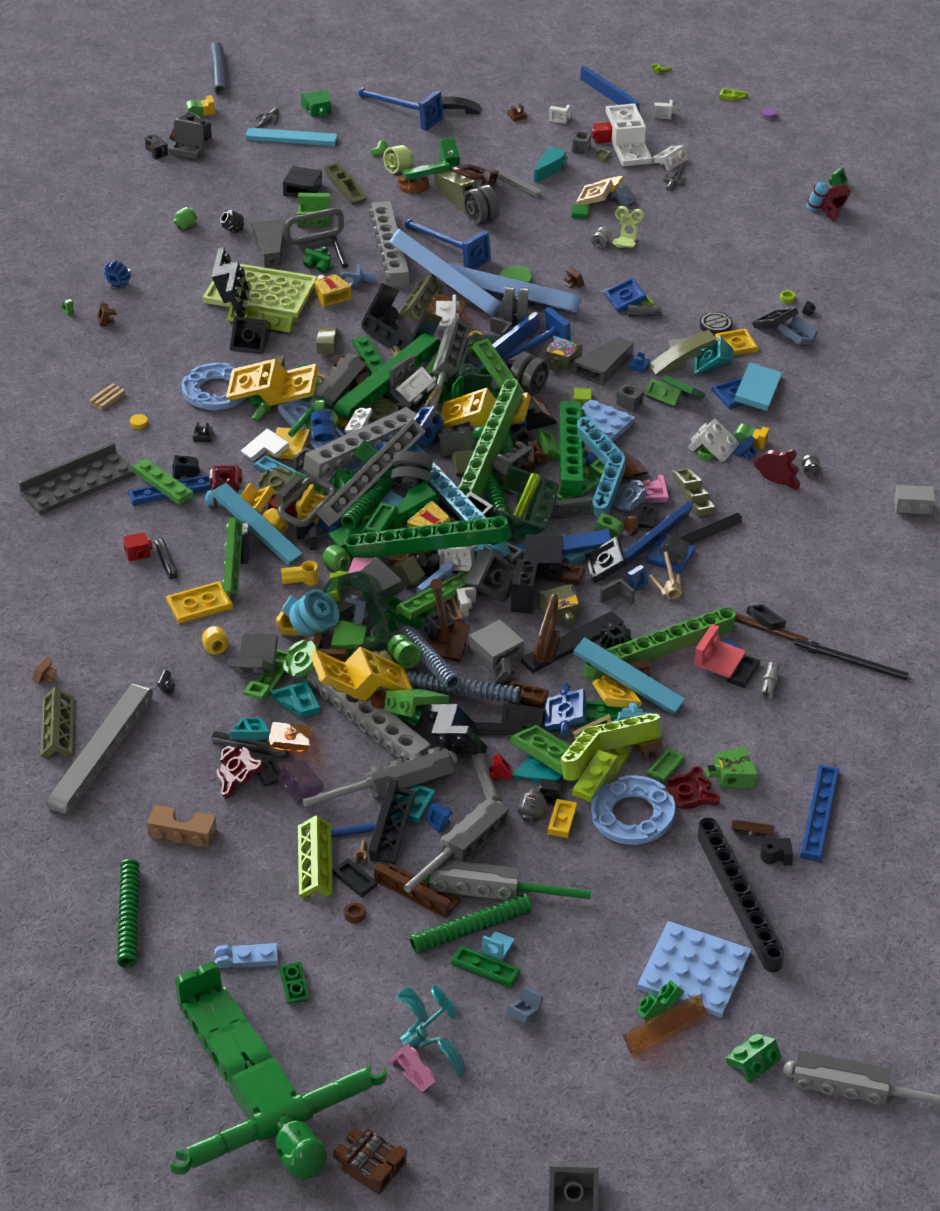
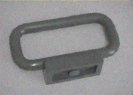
[284,208,344,252]
[275,474,337,527]

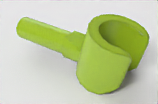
[652,63,672,74]

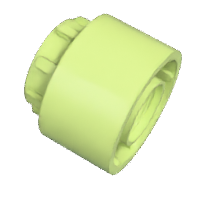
[384,145,414,174]

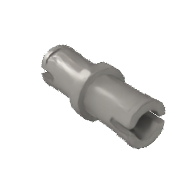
[760,662,780,699]

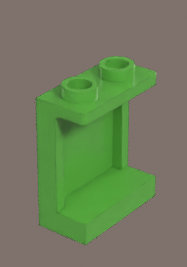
[297,193,330,227]
[385,689,449,717]

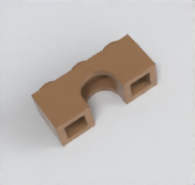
[147,805,217,847]

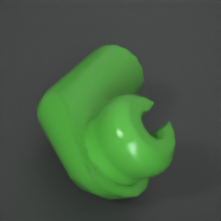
[251,402,271,422]

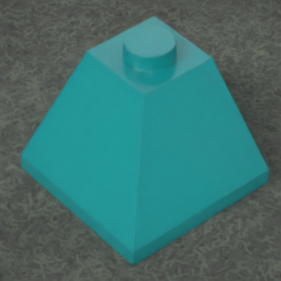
[694,336,734,376]

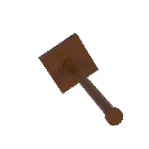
[426,578,470,662]

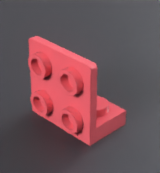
[694,624,745,678]

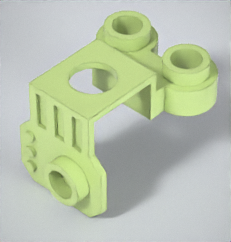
[612,206,644,248]

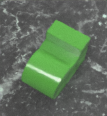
[593,512,624,539]

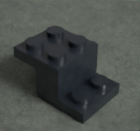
[421,704,487,755]

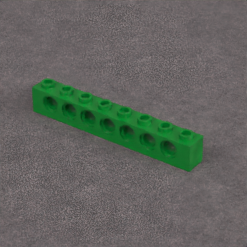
[559,401,586,496]

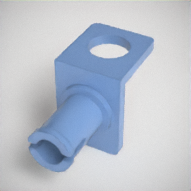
[341,264,376,288]

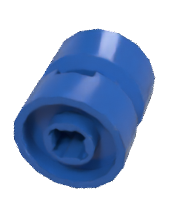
[311,410,335,442]

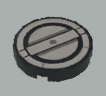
[699,312,733,336]

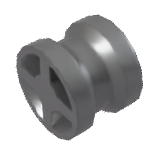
[801,454,821,476]

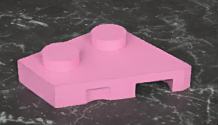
[642,475,668,504]
[388,1043,436,1092]

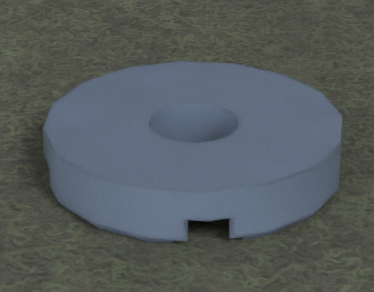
[613,480,647,513]

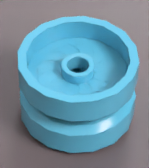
[289,589,340,637]

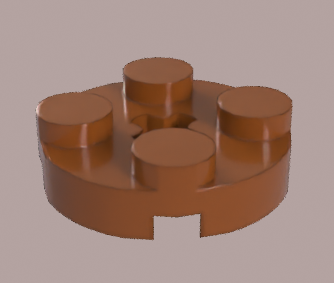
[398,175,429,194]

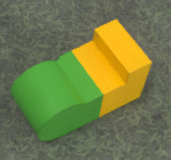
[185,95,215,116]
[733,424,769,450]

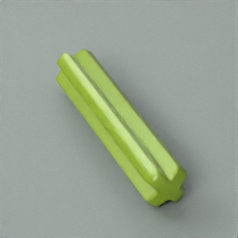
[511,473,541,525]

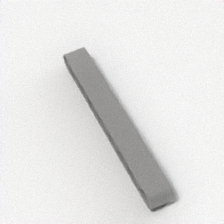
[47,683,153,815]

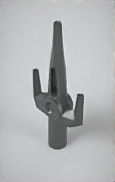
[255,108,279,128]
[663,165,686,191]

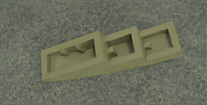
[324,162,366,204]
[648,330,717,376]
[672,468,715,516]

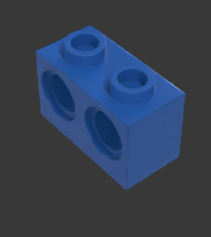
[414,406,445,447]

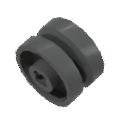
[463,185,500,224]
[502,287,529,324]
[510,352,550,396]
[391,451,433,488]

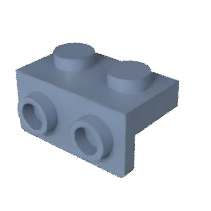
[777,315,818,346]

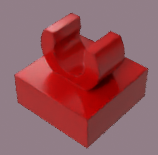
[488,753,513,782]

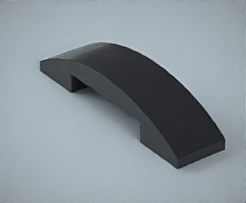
[442,96,480,114]

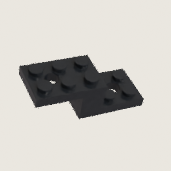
[212,247,251,317]

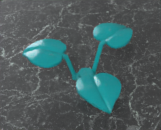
[396,985,464,1078]

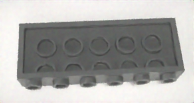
[19,442,135,515]

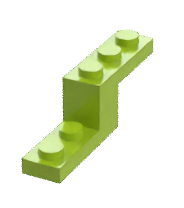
[572,746,633,802]

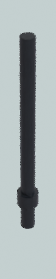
[794,638,909,680]

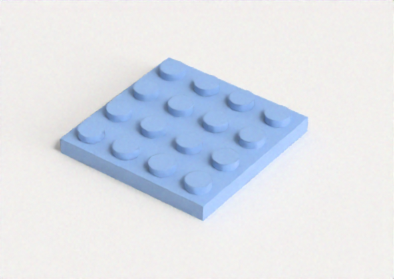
[637,921,751,1018]

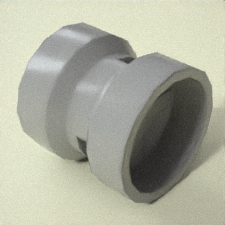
[591,227,611,248]

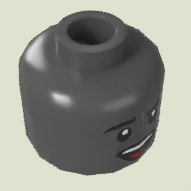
[517,790,547,823]

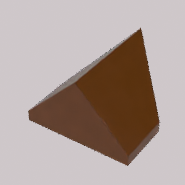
[612,452,648,480]

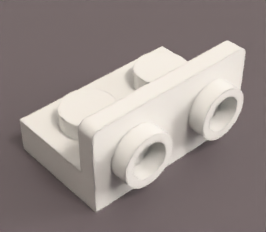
[652,145,688,171]
[436,295,459,330]
[345,408,372,435]
[438,545,479,571]

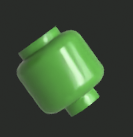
[173,207,198,230]
[322,545,350,572]

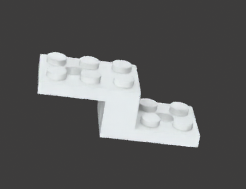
[606,104,652,166]

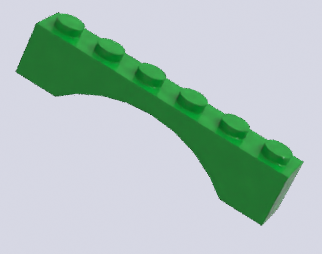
[329,482,439,551]

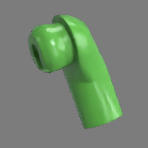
[370,140,388,156]

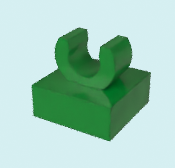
[828,167,848,186]

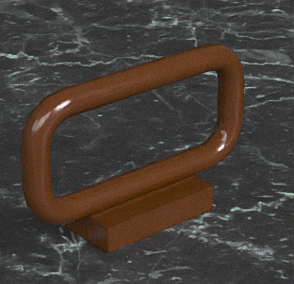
[453,164,499,186]
[533,594,560,663]

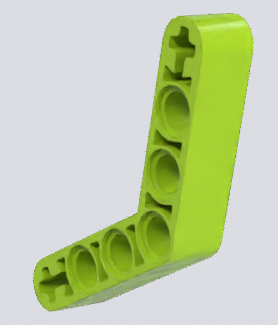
[561,714,662,780]

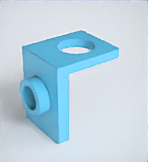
[482,931,514,961]

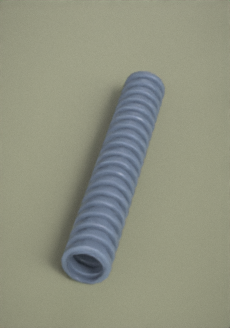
[210,42,227,95]
[399,626,461,691]
[407,671,521,704]

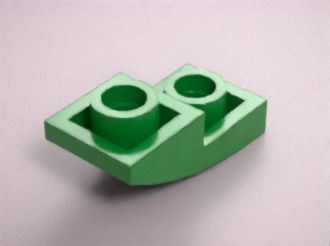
[279,962,310,1004]
[636,980,684,1020]

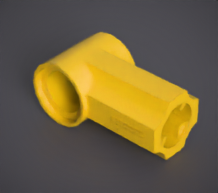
[281,561,320,586]

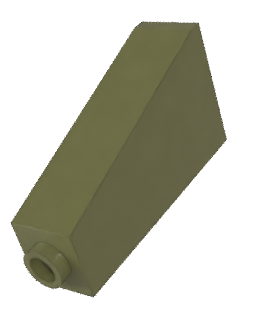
[434,171,476,215]

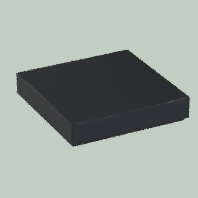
[752,308,799,328]
[585,537,626,583]

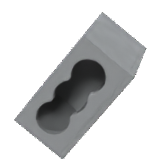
[469,620,524,672]

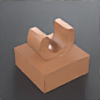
[32,656,57,683]

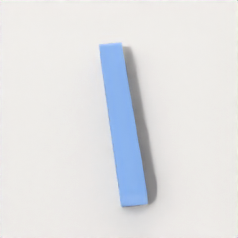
[389,228,503,317]
[447,263,582,314]

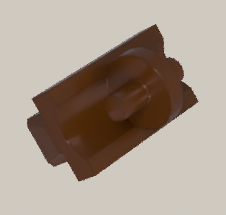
[518,441,547,475]

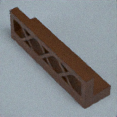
[374,862,460,919]

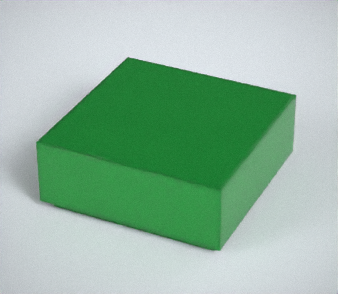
[571,205,589,219]

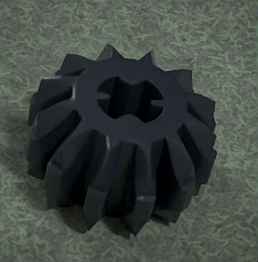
[599,623,632,650]

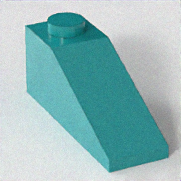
[534,147,568,182]

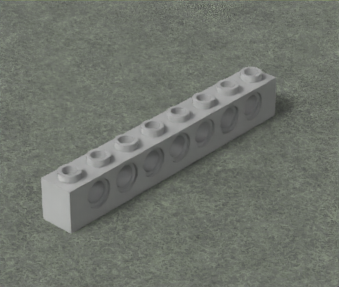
[369,201,409,286]
[303,407,416,478]
[317,418,426,526]
[307,668,431,761]

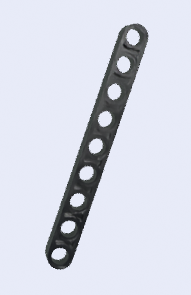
[697,817,784,972]

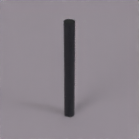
[328,228,348,268]

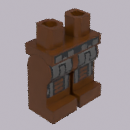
[333,1127,407,1195]

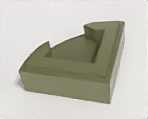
[597,148,612,163]

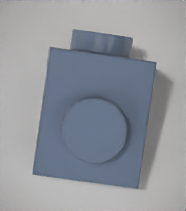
[610,185,637,207]
[345,594,368,625]
[506,987,544,1024]

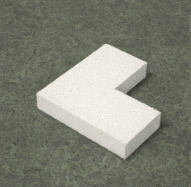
[241,429,290,462]

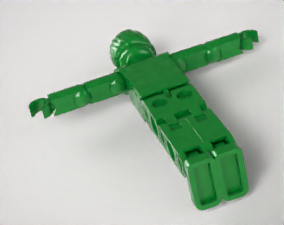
[170,961,387,1179]

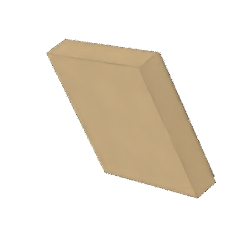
[576,179,613,205]

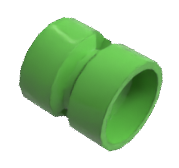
[387,635,421,668]

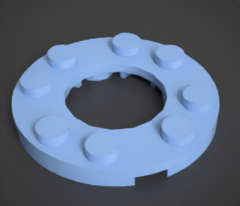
[182,363,247,411]
[591,775,675,846]

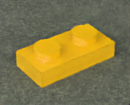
[547,799,577,838]

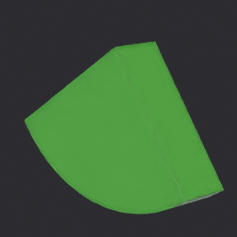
[61,299,74,316]

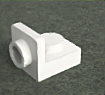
[653,100,675,119]
[549,105,572,124]
[457,587,476,617]

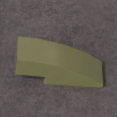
[316,327,338,354]

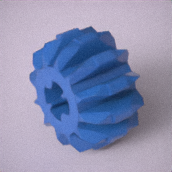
[102,259,132,288]

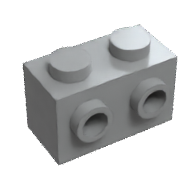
[894,485,935,514]

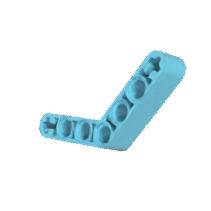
[577,417,625,518]

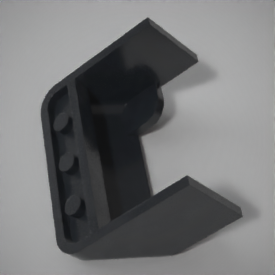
[361,283,443,351]

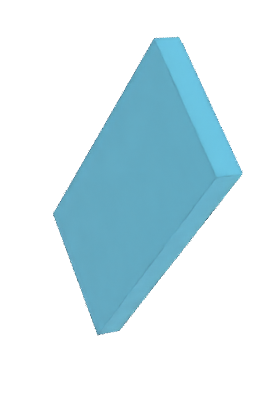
[734,363,782,411]

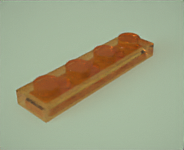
[622,994,708,1056]

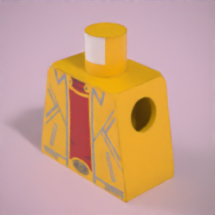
[315,274,351,307]
[407,501,450,528]

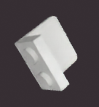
[396,367,437,405]
[688,419,739,462]

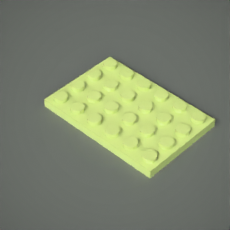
[203,262,317,318]

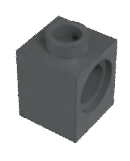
[572,131,591,155]
[616,383,644,412]

